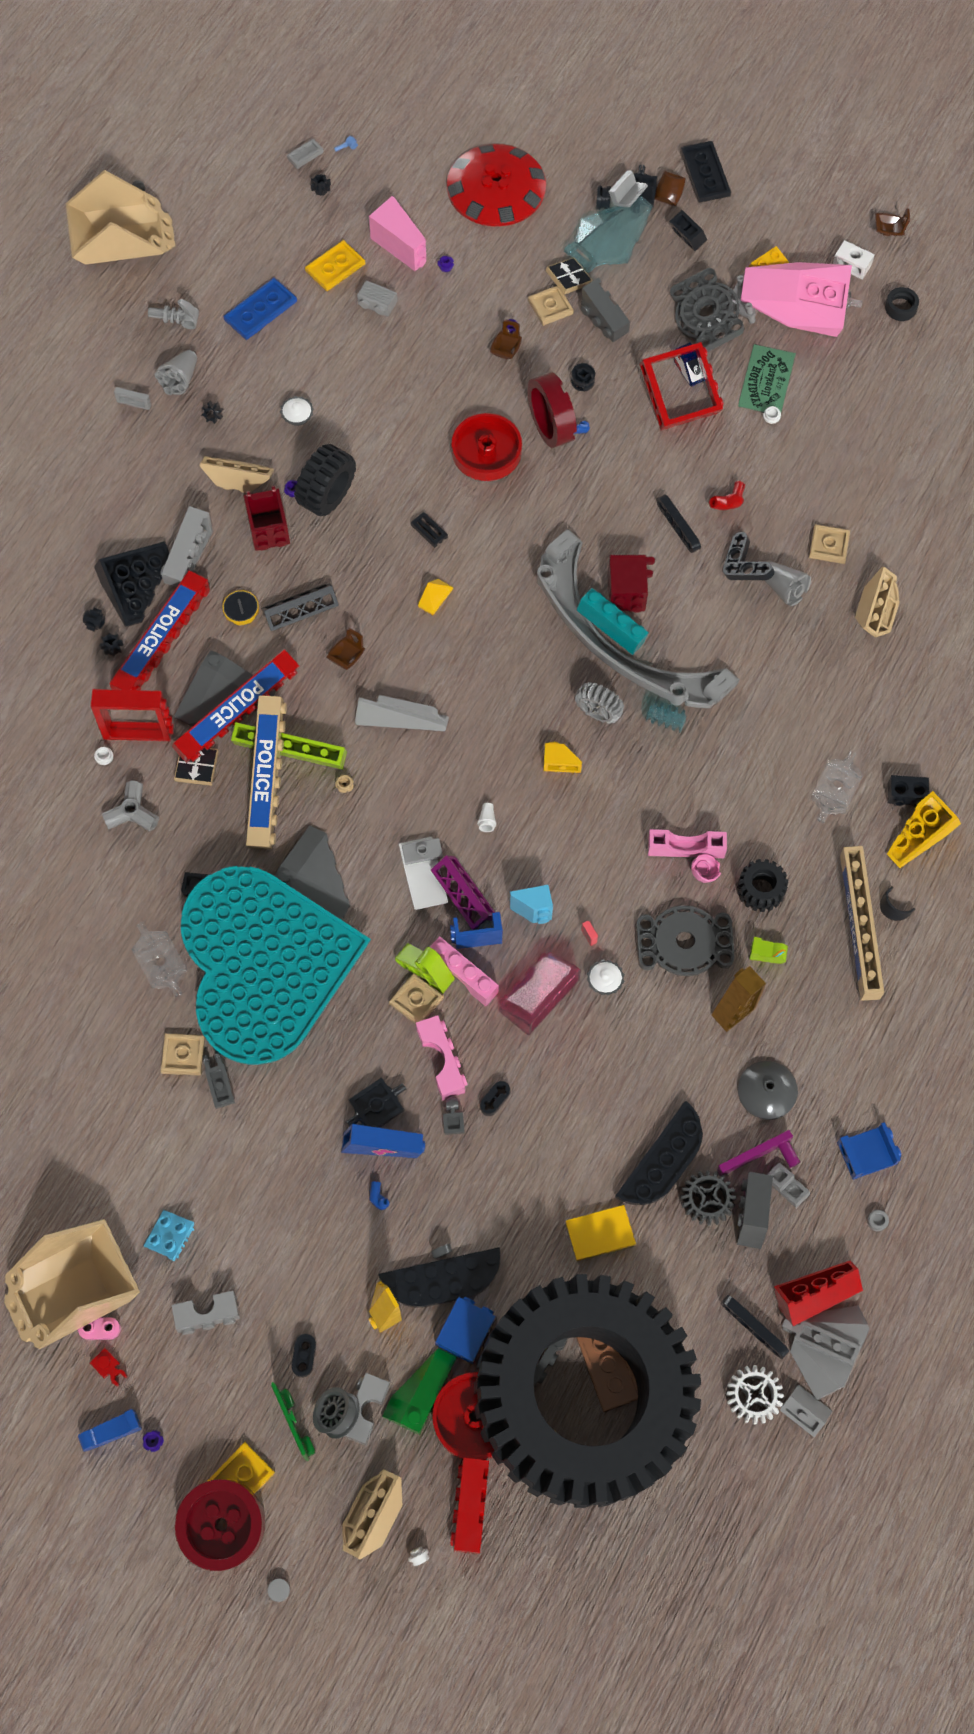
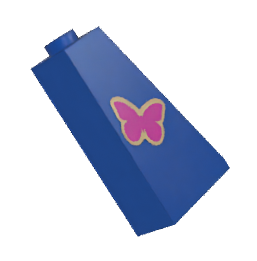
[341,1124,425,1158]

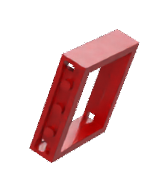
[639,342,724,431]
[91,689,174,741]

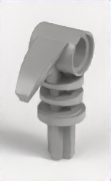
[148,299,199,329]

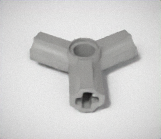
[102,781,159,832]

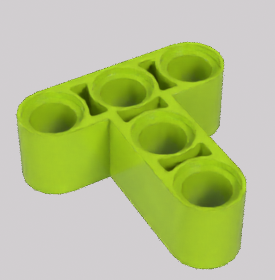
[395,943,455,994]

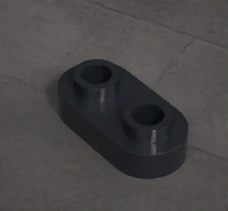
[291,1334,316,1378]

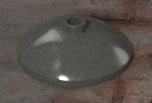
[738,1061,798,1120]

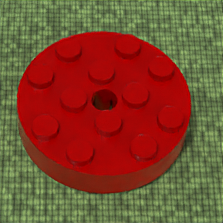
[452,413,522,481]
[432,1372,494,1460]

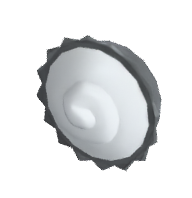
[280,396,314,426]
[587,959,625,995]

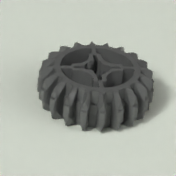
[680,1170,736,1226]

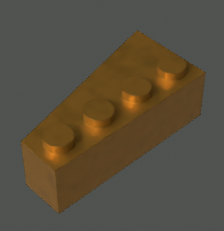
[711,966,766,1032]

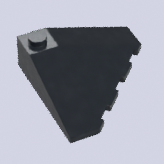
[94,541,169,627]

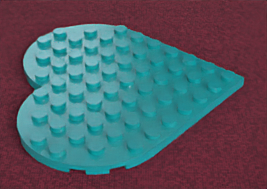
[181,866,371,1065]

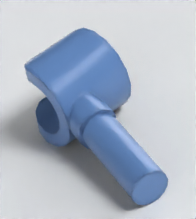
[334,136,358,152]

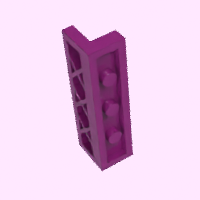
[431,855,495,930]

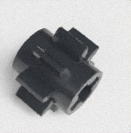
[310,174,331,196]
[201,400,224,424]
[83,608,106,632]
[99,633,124,657]

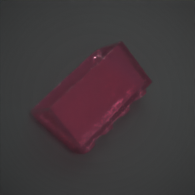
[499,952,581,1036]

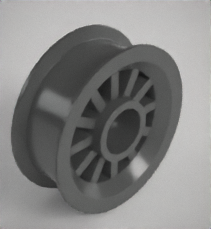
[313,1387,360,1439]

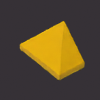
[418,579,453,615]

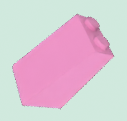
[369,196,426,271]

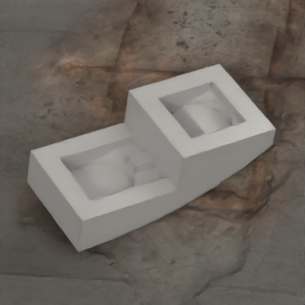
[767,1163,810,1208]

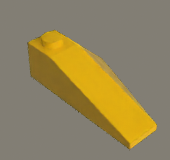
[887,791,961,868]
[368,1281,402,1333]

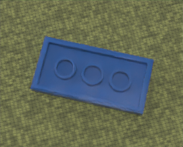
[223,278,297,340]

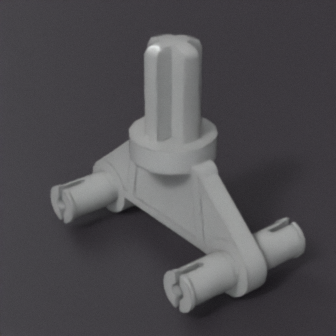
[712,275,756,324]

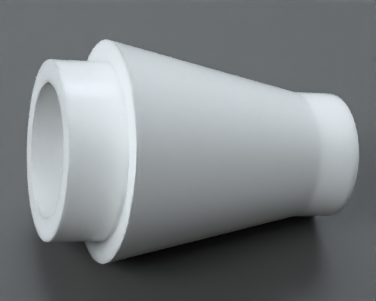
[477,803,496,832]

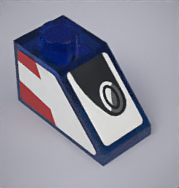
[674,342,705,387]

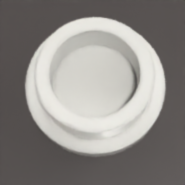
[763,406,781,424]
[94,747,114,765]
[408,1547,429,1566]

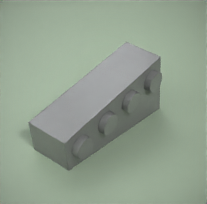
[161,506,213,587]

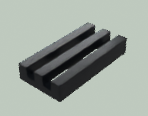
[411,512,448,548]

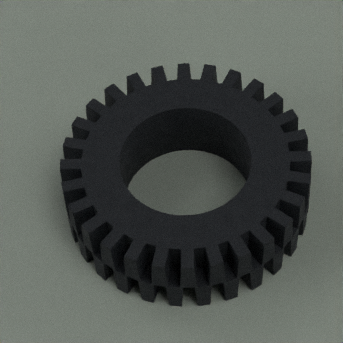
[473,1274,701,1508]

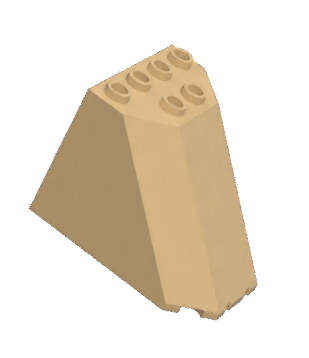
[66,170,175,265]
[4,1219,140,1349]

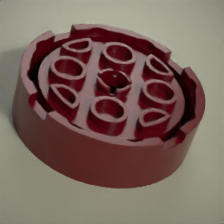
[527,372,577,448]
[175,1479,265,1571]

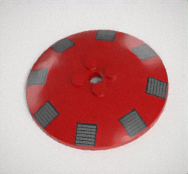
[447,144,546,227]

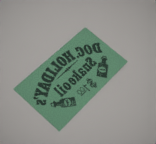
[738,344,796,412]

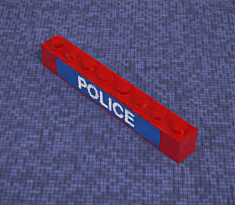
[109,570,210,690]
[172,649,299,763]

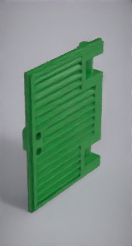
[271,1382,316,1461]

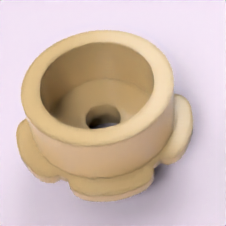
[335,775,354,793]

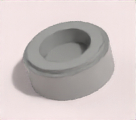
[867,1210,889,1231]
[268,1579,290,1602]

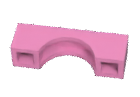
[648,829,727,858]
[430,936,499,1007]
[416,1015,467,1101]

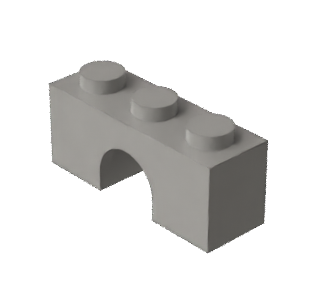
[172,1291,240,1335]
[344,1373,390,1446]

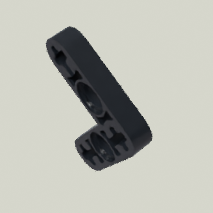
[723,532,774,580]

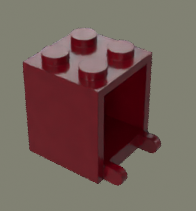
[244,486,290,551]
[608,555,655,613]

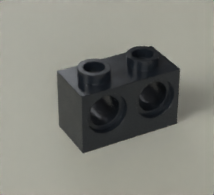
[669,210,707,251]
[888,775,929,807]

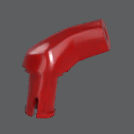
[709,481,745,510]

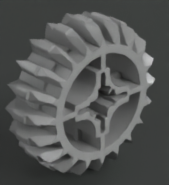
[575,682,624,724]

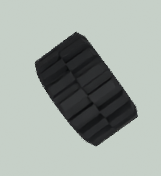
[737,859,788,912]

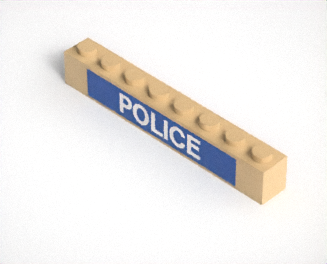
[246,696,287,850]
[840,846,884,1001]

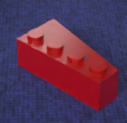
[774,1260,863,1326]
[450,1458,489,1554]

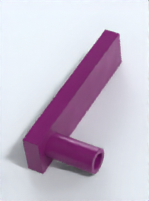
[717,1130,800,1177]

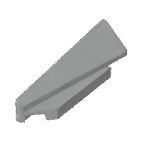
[355,695,449,731]

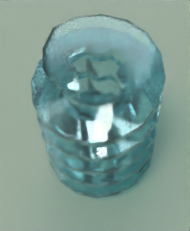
[646,700,687,733]

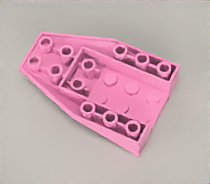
[740,262,852,337]

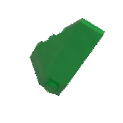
[382,1348,457,1436]

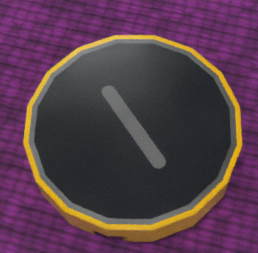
[223,590,259,625]

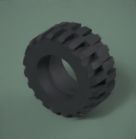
[294,444,356,516]

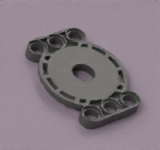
[670,268,745,352]
[636,905,734,976]

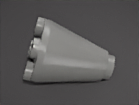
[154,350,197,395]

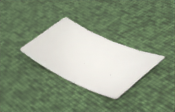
[399,837,448,910]

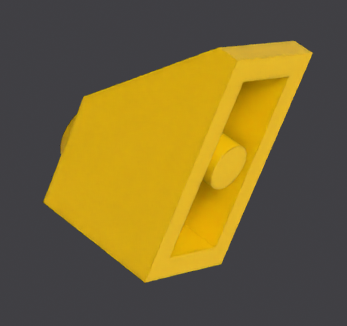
[544,741,582,773]

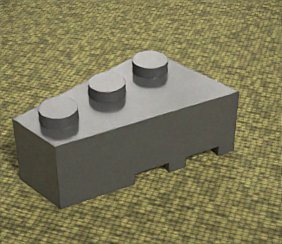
[581,277,630,342]
[737,1171,773,1249]

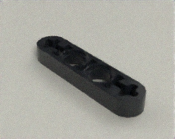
[656,494,701,553]
[721,1295,789,1359]

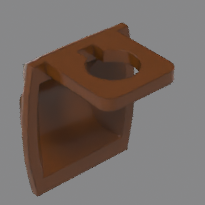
[655,171,686,207]
[875,208,910,236]
[490,320,522,359]
[326,628,365,670]

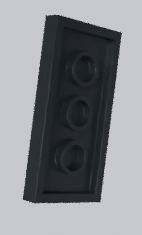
[680,141,731,203]

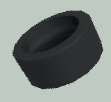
[885,287,919,321]

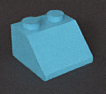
[509,885,553,924]

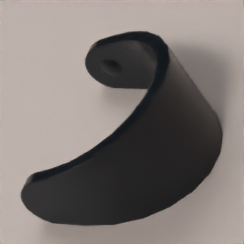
[880,886,916,921]

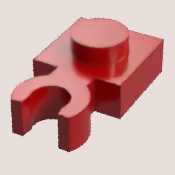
[89,1348,128,1387]

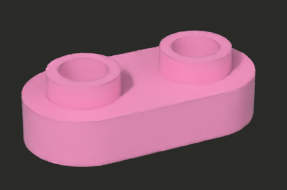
[78,1317,121,1340]

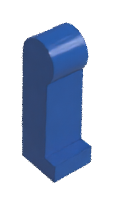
[78,1409,142,1452]

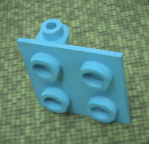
[144,1210,195,1261]

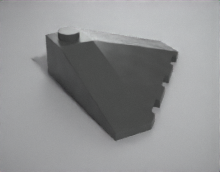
[174,650,276,726]
[275,825,350,920]

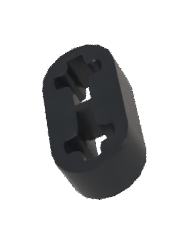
[480,1081,510,1116]

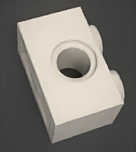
[833,240,875,280]

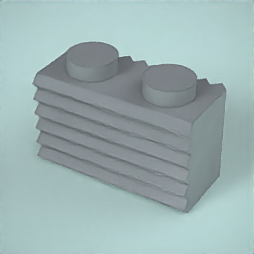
[357,280,398,316]

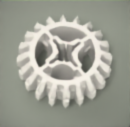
[726,1365,784,1425]

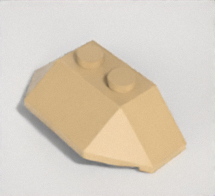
[200,456,274,493]
[855,567,900,637]
[342,1469,402,1559]

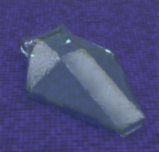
[564,196,653,273]

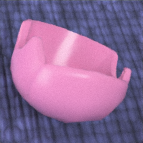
[691,854,721,883]

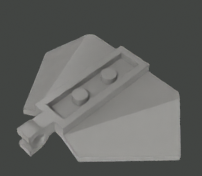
[782,1305,870,1400]

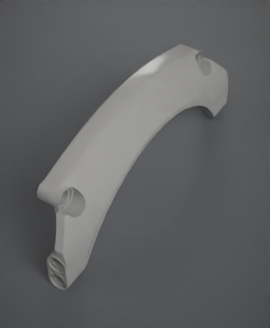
[537,529,740,709]

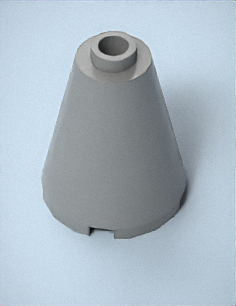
[762,561,811,606]

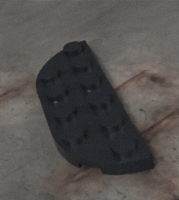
[615,1100,703,1205]
[378,1247,500,1308]

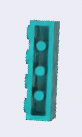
[576,588,649,655]

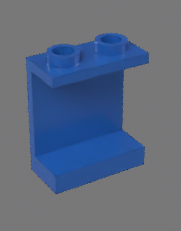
[450,912,503,949]
[837,1122,901,1180]
[435,1297,496,1365]

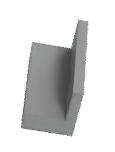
[609,170,648,208]
[780,1384,833,1437]

